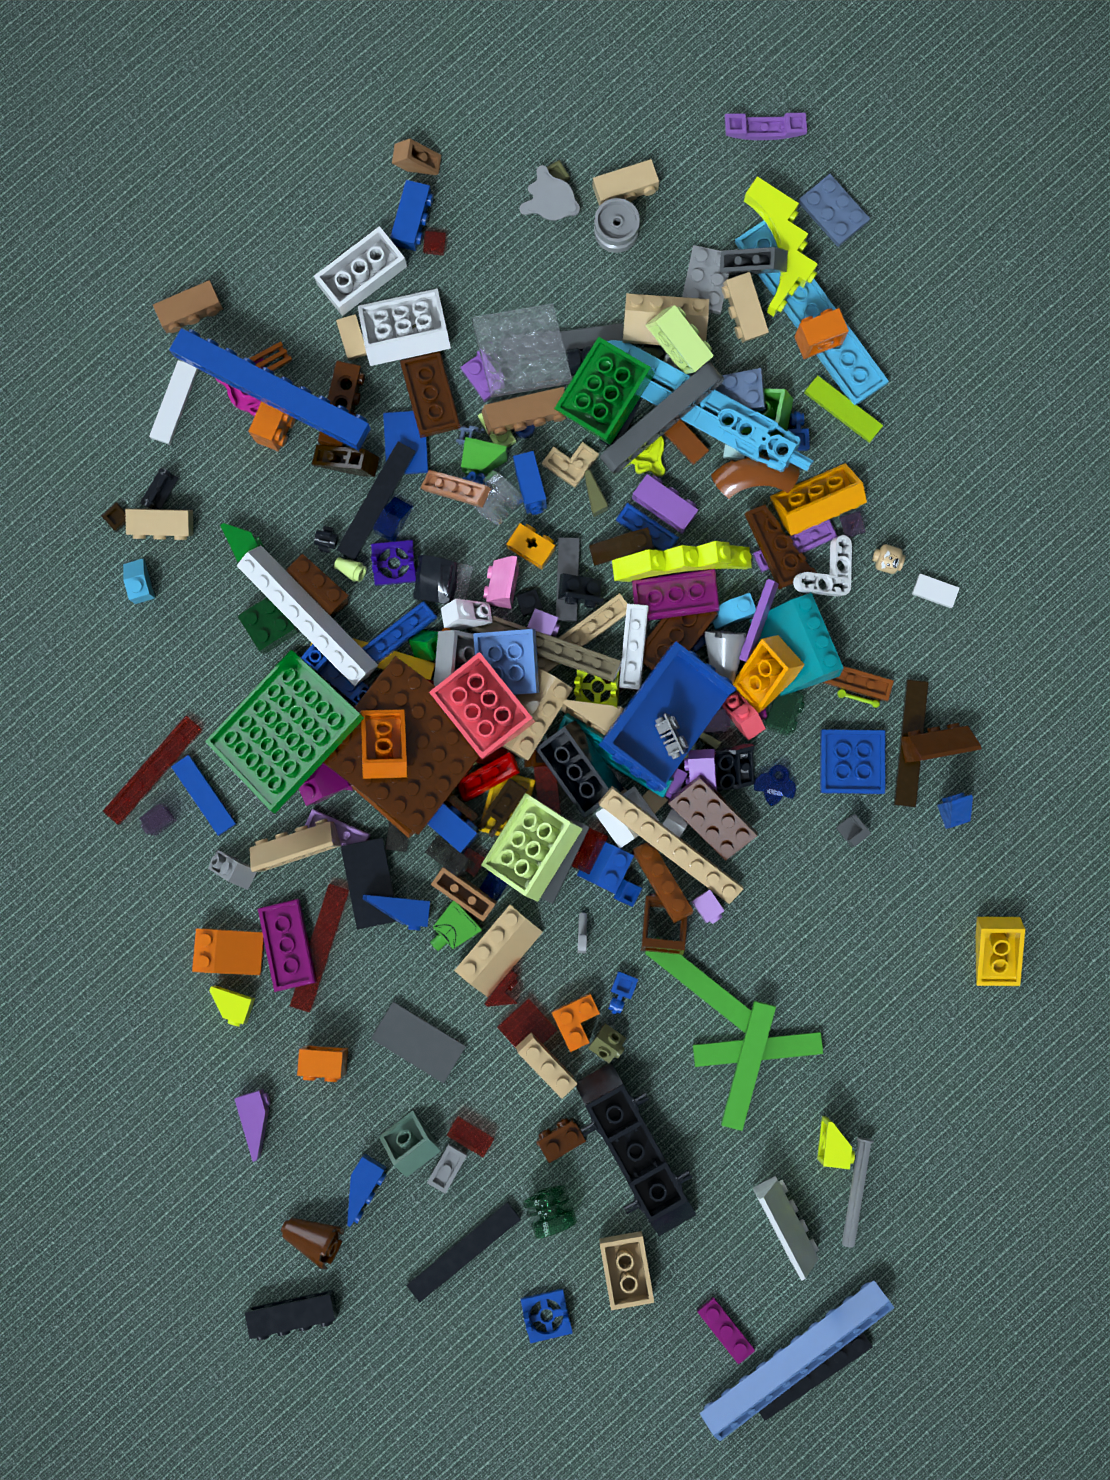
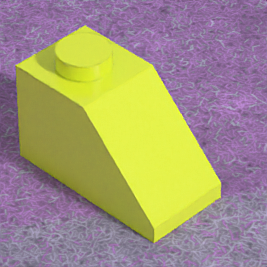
[209,985,255,1027]

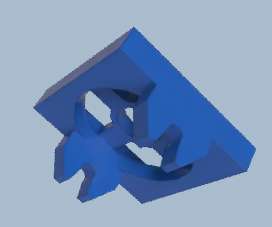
[521,1288,573,1343]

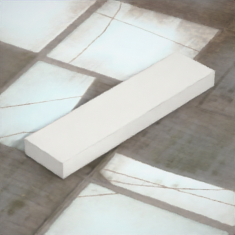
[149,360,199,445]
[619,604,649,690]

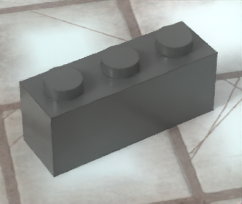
[720,247,788,275]

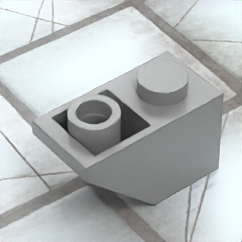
[208,850,257,890]

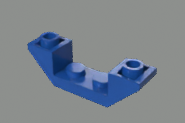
[301,644,369,705]

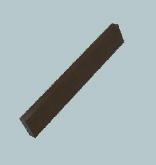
[894,680,928,808]

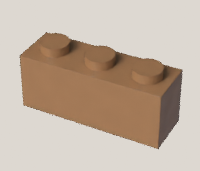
[153,280,223,333]
[431,865,498,922]

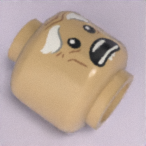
[872,544,905,574]

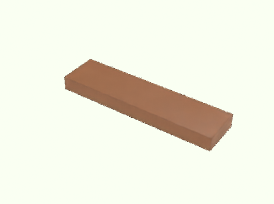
[420,470,491,508]

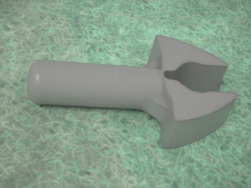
[578,912,587,953]

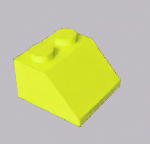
[817,1116,855,1169]

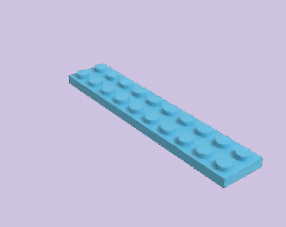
[735,220,889,406]

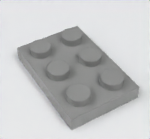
[682,245,729,315]

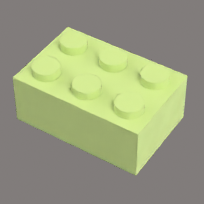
[645,305,714,374]

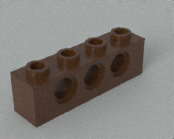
[318,361,365,447]

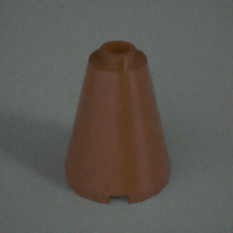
[281,1218,344,1270]

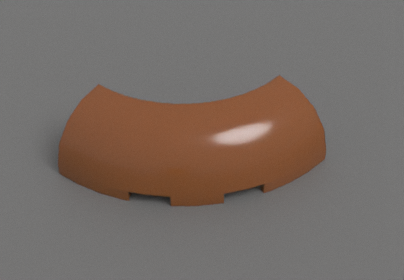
[711,454,800,499]

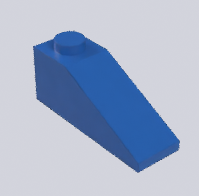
[363,895,430,931]

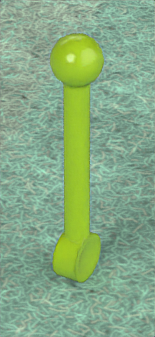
[837,689,880,708]

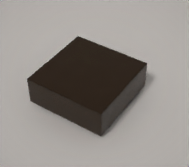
[101,502,126,532]

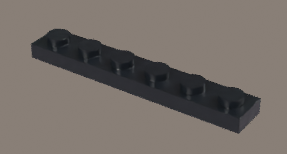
[759,1332,873,1421]

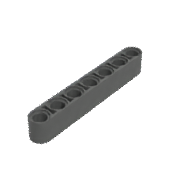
[600,362,724,474]

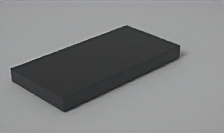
[340,838,397,930]

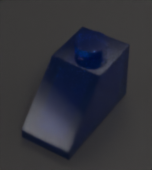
[373,497,413,542]

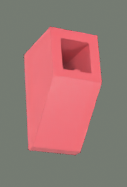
[722,691,766,741]

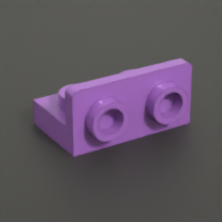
[460,350,505,402]

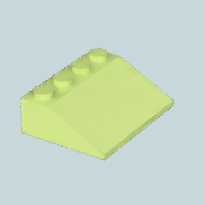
[481,793,582,901]

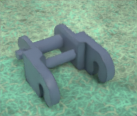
[456,425,485,445]

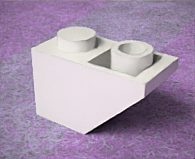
[441,599,493,629]

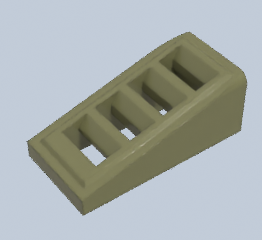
[585,469,608,517]

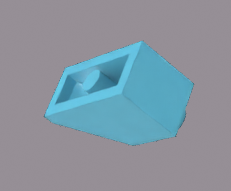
[123,558,155,604]
[713,593,756,630]

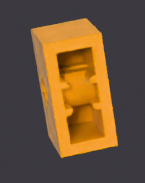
[506,523,555,570]

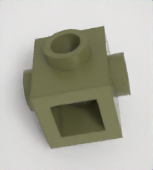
[588,1023,626,1063]

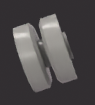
[594,198,640,253]

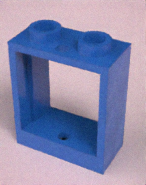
[513,451,547,515]

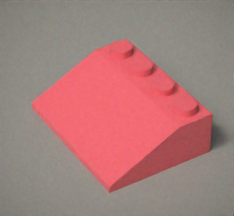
[429,652,535,759]

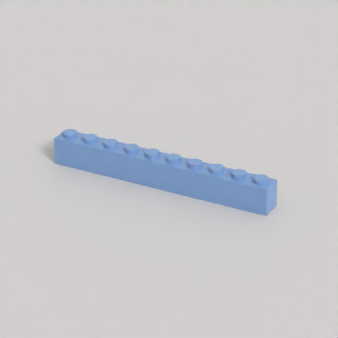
[700,1280,894,1441]

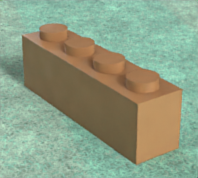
[482,387,566,436]

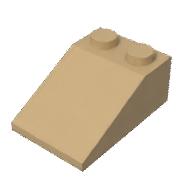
[561,700,624,736]

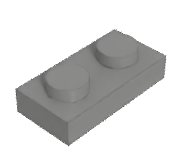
[427,1144,467,1194]

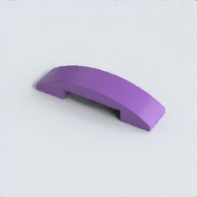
[724,113,807,140]

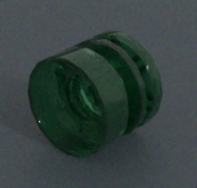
[523,1185,578,1239]

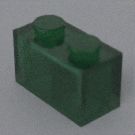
[764,692,805,737]

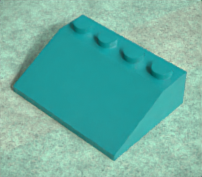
[750,593,844,696]

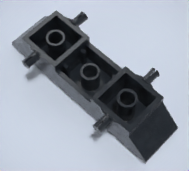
[576,1062,696,1236]

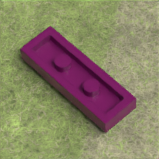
[697,1297,755,1365]

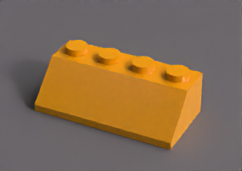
[770,463,867,536]

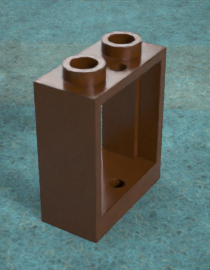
[640,894,689,955]

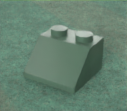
[379,1110,441,1178]

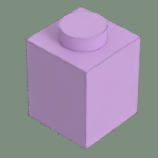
[527,608,560,637]
[691,890,724,924]

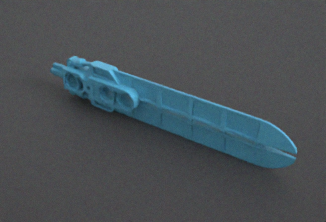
[607,340,814,472]

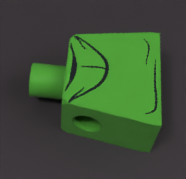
[430,901,483,951]

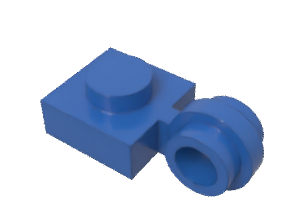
[787,411,810,451]
[608,971,638,1014]

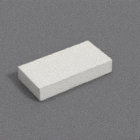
[912,574,959,608]

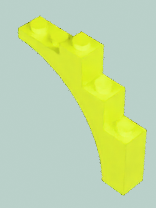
[744,177,818,317]
[612,541,752,582]

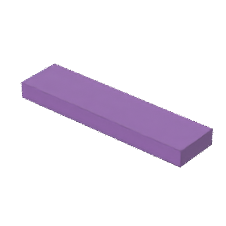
[753,519,837,572]
[739,579,779,662]

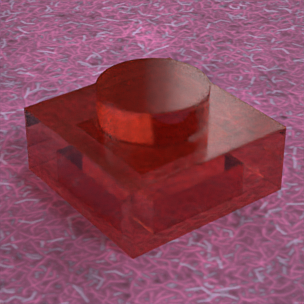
[423,231,446,256]

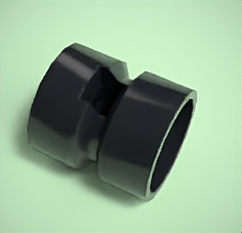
[566,345,593,376]

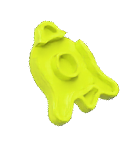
[623,436,665,477]

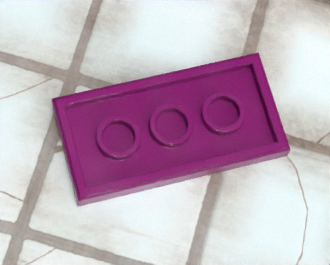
[632,569,720,621]
[258,899,317,992]

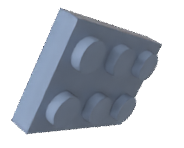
[798,174,870,247]
[704,368,766,416]

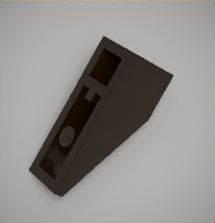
[312,445,380,477]
[589,527,654,566]

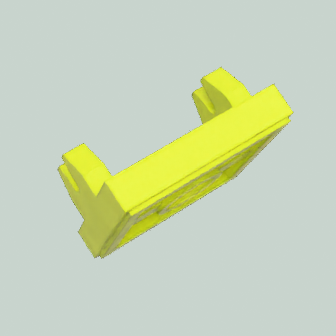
[574,669,620,708]

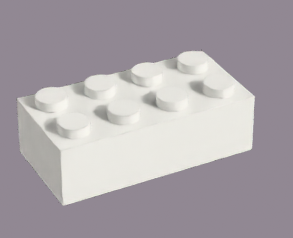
[314,226,407,316]

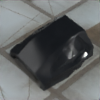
[413,555,458,604]
[715,744,756,790]

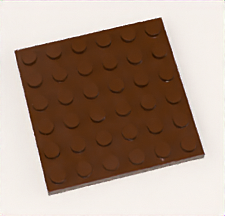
[323,656,480,836]

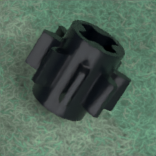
[314,526,338,553]

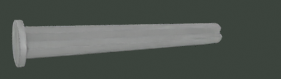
[842,1137,874,1248]

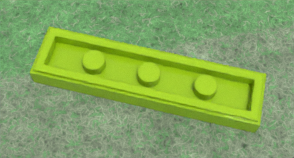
[804,375,883,443]

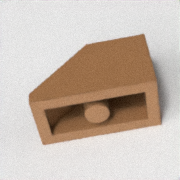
[392,139,441,175]

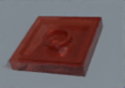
[497,998,557,1048]

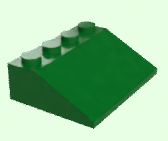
[554,337,655,445]

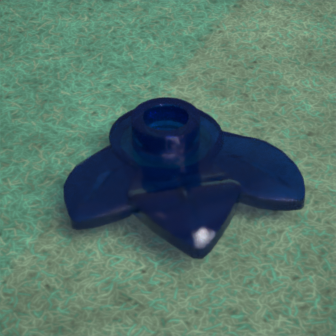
[754,765,796,806]

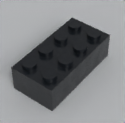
[535,720,624,818]

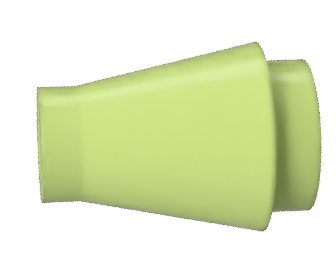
[334,557,367,582]

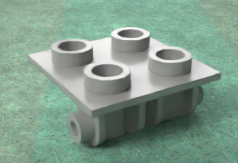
[655,713,689,759]

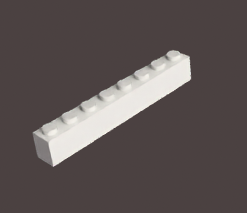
[237,546,378,686]

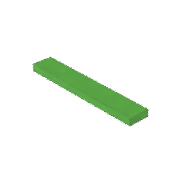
[645,936,751,1033]
[721,1000,776,1131]
[693,1032,823,1067]

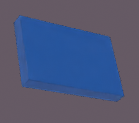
[383,411,428,474]

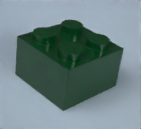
[238,597,299,654]

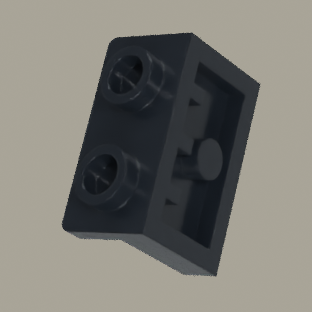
[558,573,604,608]

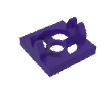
[371,540,416,586]

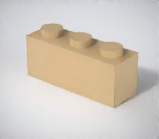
[593,159,659,206]
[722,272,769,343]
[125,508,193,540]
[516,1032,577,1099]

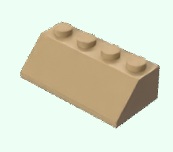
[623,293,709,345]
[503,668,573,760]
[250,819,342,872]
[454,905,543,997]

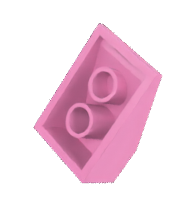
[483,556,519,609]

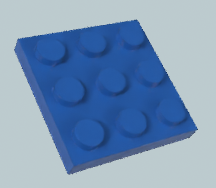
[820,730,885,794]

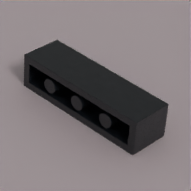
[245,1290,338,1341]

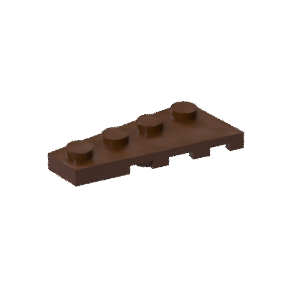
[744,505,817,590]

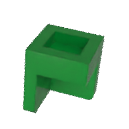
[409,630,438,661]

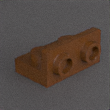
[536,1118,586,1163]

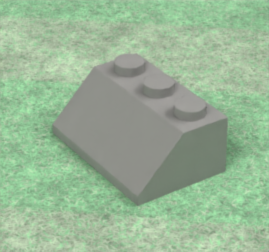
[434,630,475,686]

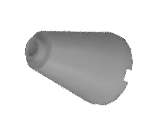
[705,631,747,684]

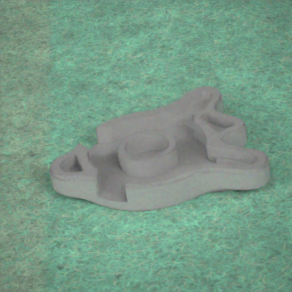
[519,165,580,221]

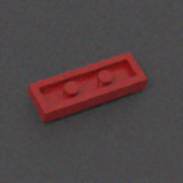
[458,752,520,802]

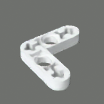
[793,535,852,597]

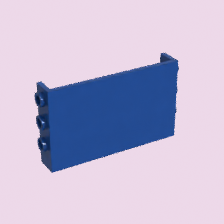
[598,642,737,792]

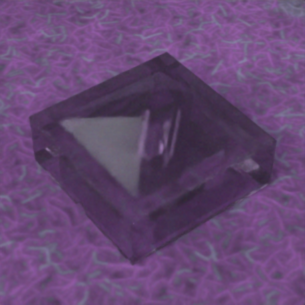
[839,511,866,537]

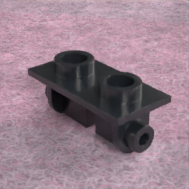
[140,468,179,509]

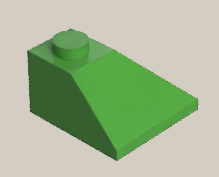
[461,437,508,475]

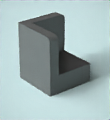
[836,814,871,848]

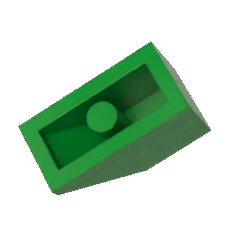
[220,523,264,563]

